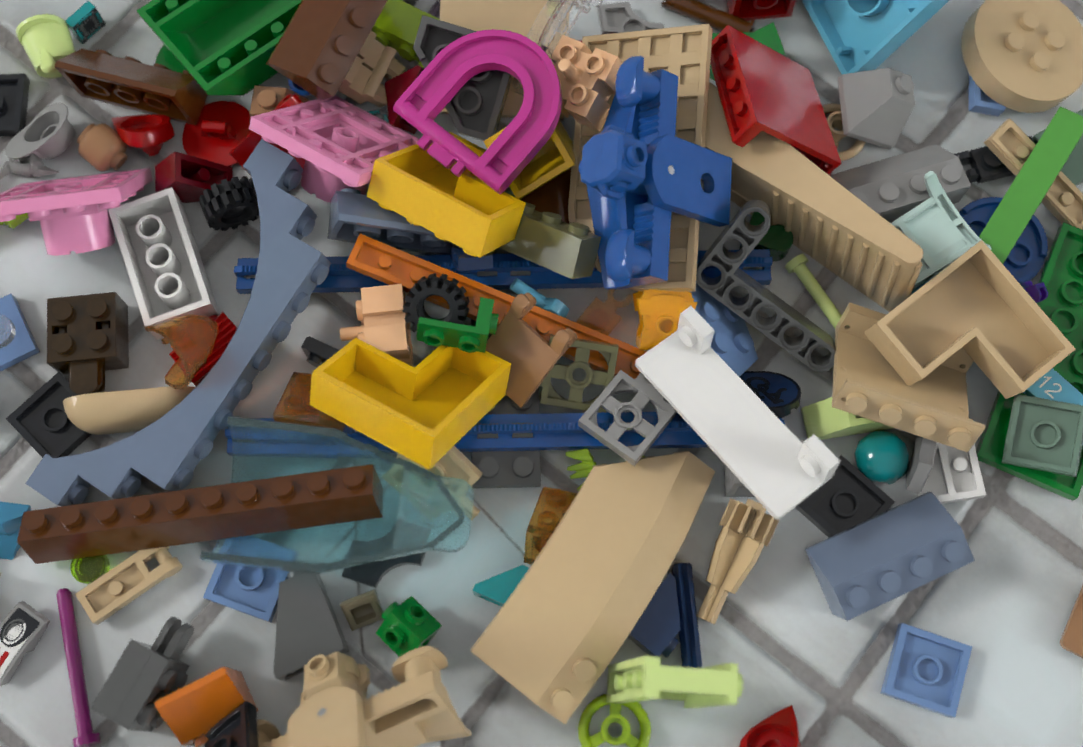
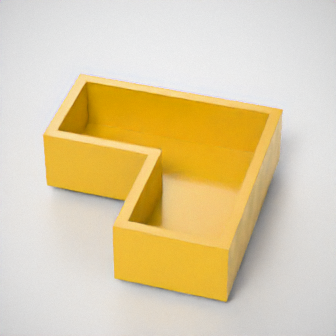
[366,131,526,258]
[310,338,511,470]

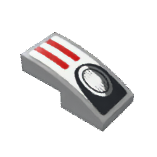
[0,601,50,686]

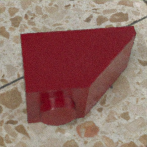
[155,151,233,203]

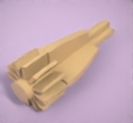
[697,498,779,625]

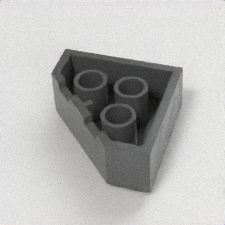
[413,15,513,141]

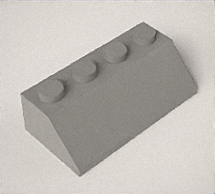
[831,144,971,223]

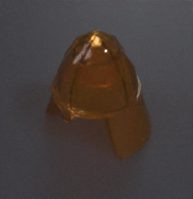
[144,314,219,389]

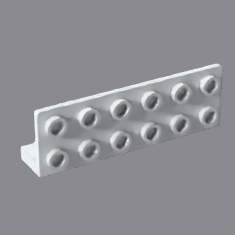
[635,306,840,520]

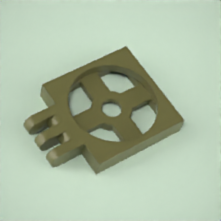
[540,334,619,413]

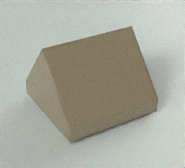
[340,589,384,631]

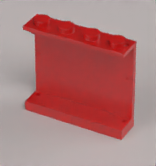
[710,25,842,175]

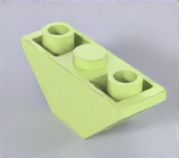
[801,397,893,440]

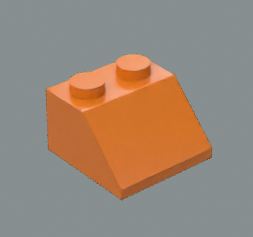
[154,666,258,747]

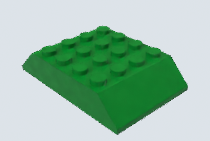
[137,0,302,96]

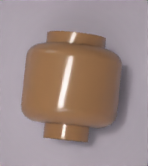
[77,123,128,172]

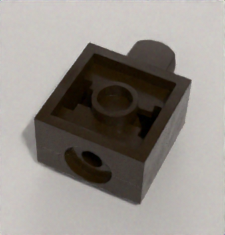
[47,292,129,395]

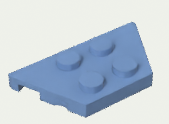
[690,281,758,377]

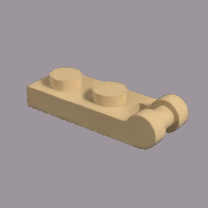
[75,546,183,625]

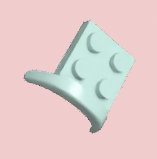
[891,171,991,289]

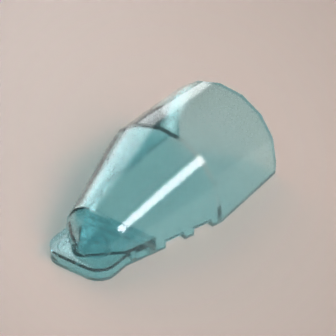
[200,416,474,574]

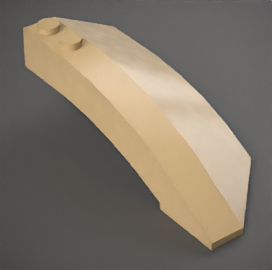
[471,450,715,724]

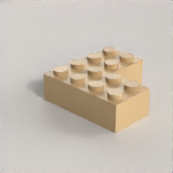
[864,240,1075,399]

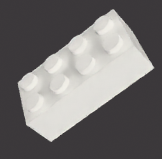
[108,187,220,340]

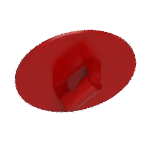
[182,101,252,167]

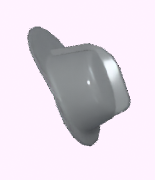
[5,103,76,159]

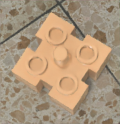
[550,35,623,132]
[339,284,414,367]

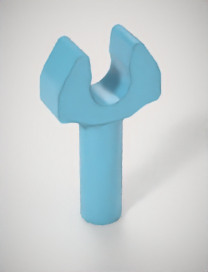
[510,278,570,318]

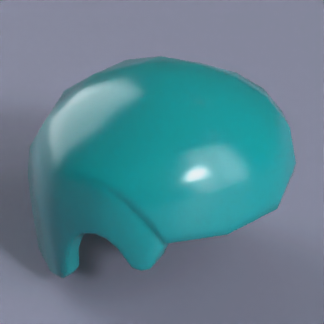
[854,431,910,484]

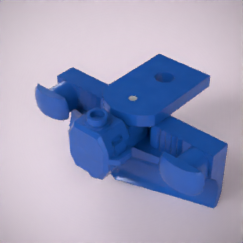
[579,56,732,290]

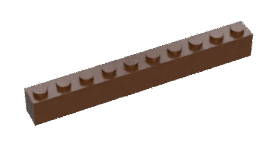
[17,464,383,564]

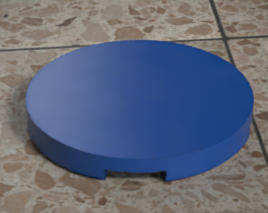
[959,197,1048,284]

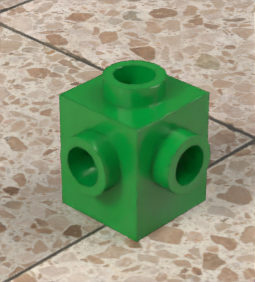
[376,596,442,657]

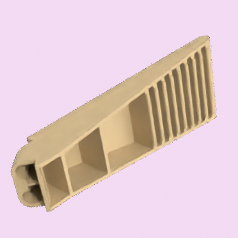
[705,82,923,312]

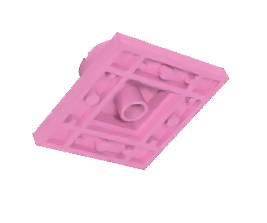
[249,96,420,203]
[0,168,153,256]

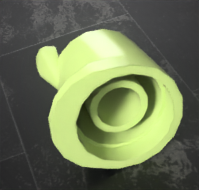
[16,14,75,78]

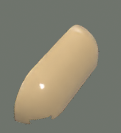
[63,386,196,435]

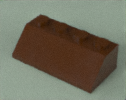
[266,0,388,100]
[54,49,208,126]

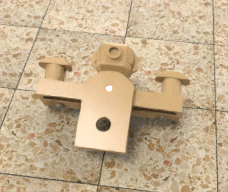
[257,646,472,747]

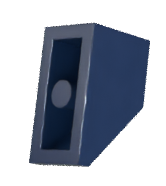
[628,573,681,658]

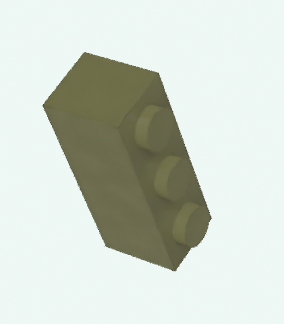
[499,201,601,279]

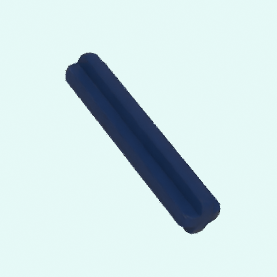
[672,563,702,668]

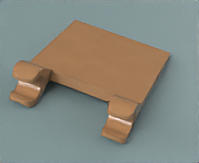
[485,293,577,408]

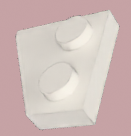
[917,442,986,504]

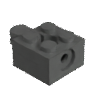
[90,616,194,732]

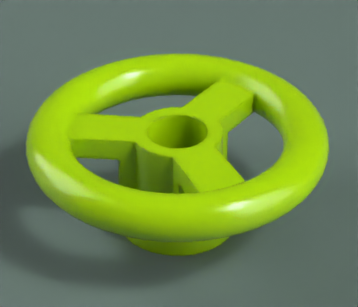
[578,694,651,747]

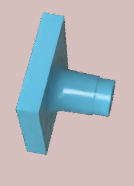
[802,0,950,74]

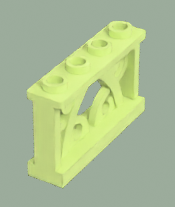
[606,656,743,709]

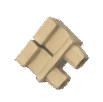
[338,31,405,108]

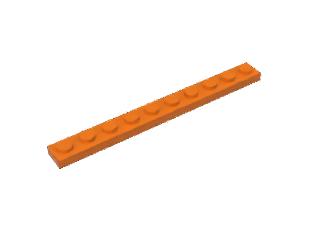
[346,233,647,379]

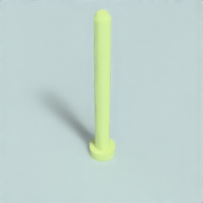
[784,253,849,330]

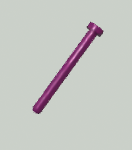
[56,588,101,747]

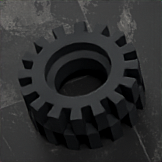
[199,176,259,231]
[403,273,469,333]

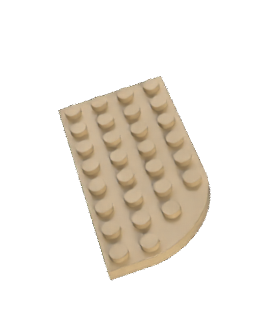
[568,24,713,292]

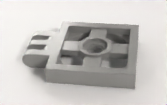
[578,370,677,466]

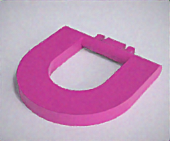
[393,29,562,194]

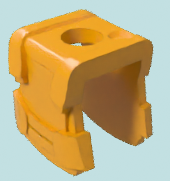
[633,289,697,350]

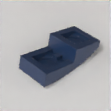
[450,247,493,271]

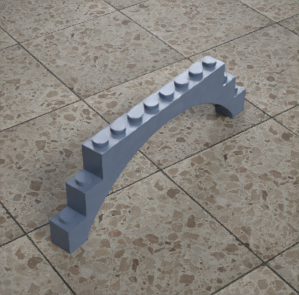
[25,139,332,506]

